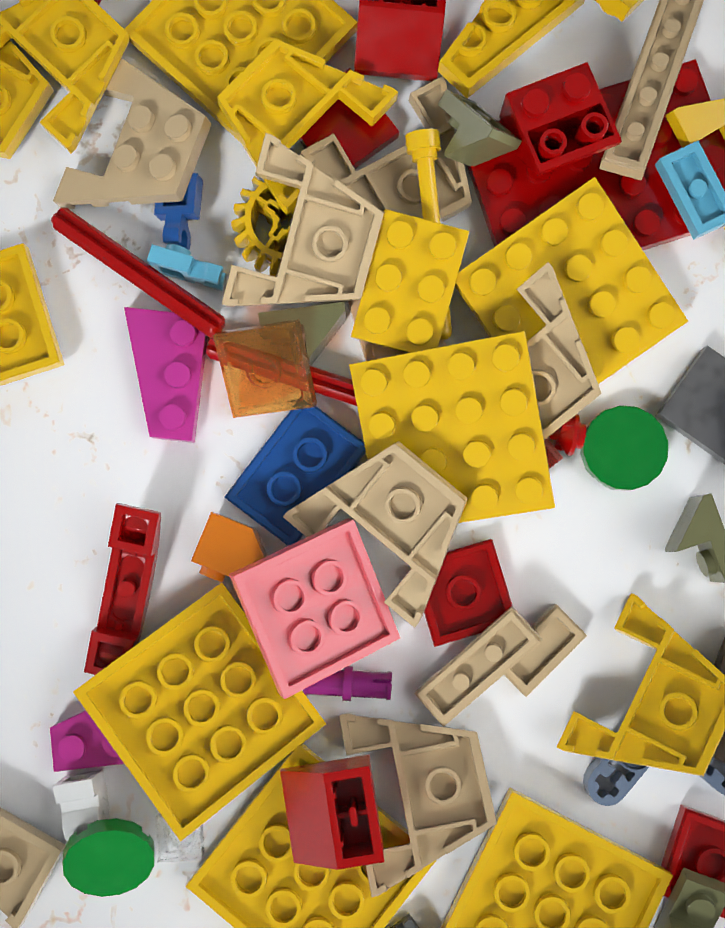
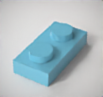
[655,141,725,240]

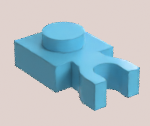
[147,243,227,291]

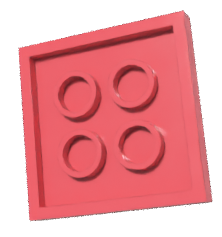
[229,518,400,699]

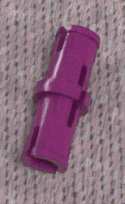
[303,666,392,701]

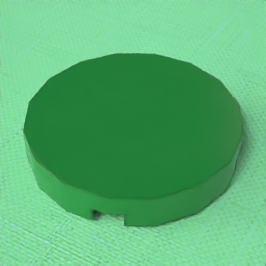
[580,405,669,491]
[62,818,155,897]

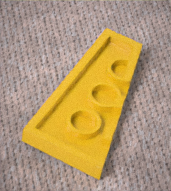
[438,0,585,99]

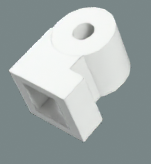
[52,769,110,841]

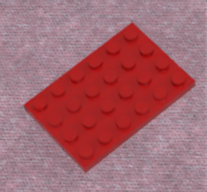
[467,59,725,251]

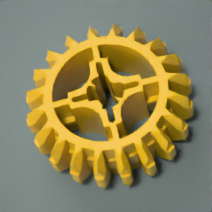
[231,176,295,277]

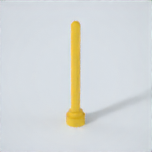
[405,129,452,340]

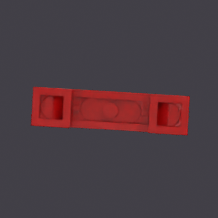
[84,503,161,675]

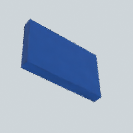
[224,396,366,546]

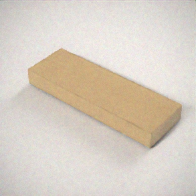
[414,606,542,727]

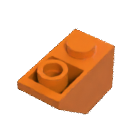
[191,512,268,582]

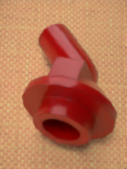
[548,414,586,456]

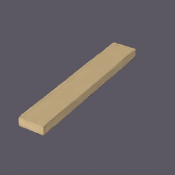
[599,0,704,180]

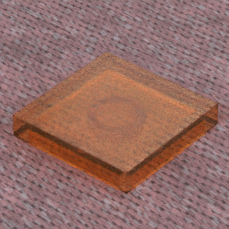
[213,319,317,418]

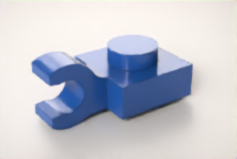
[154,173,203,250]

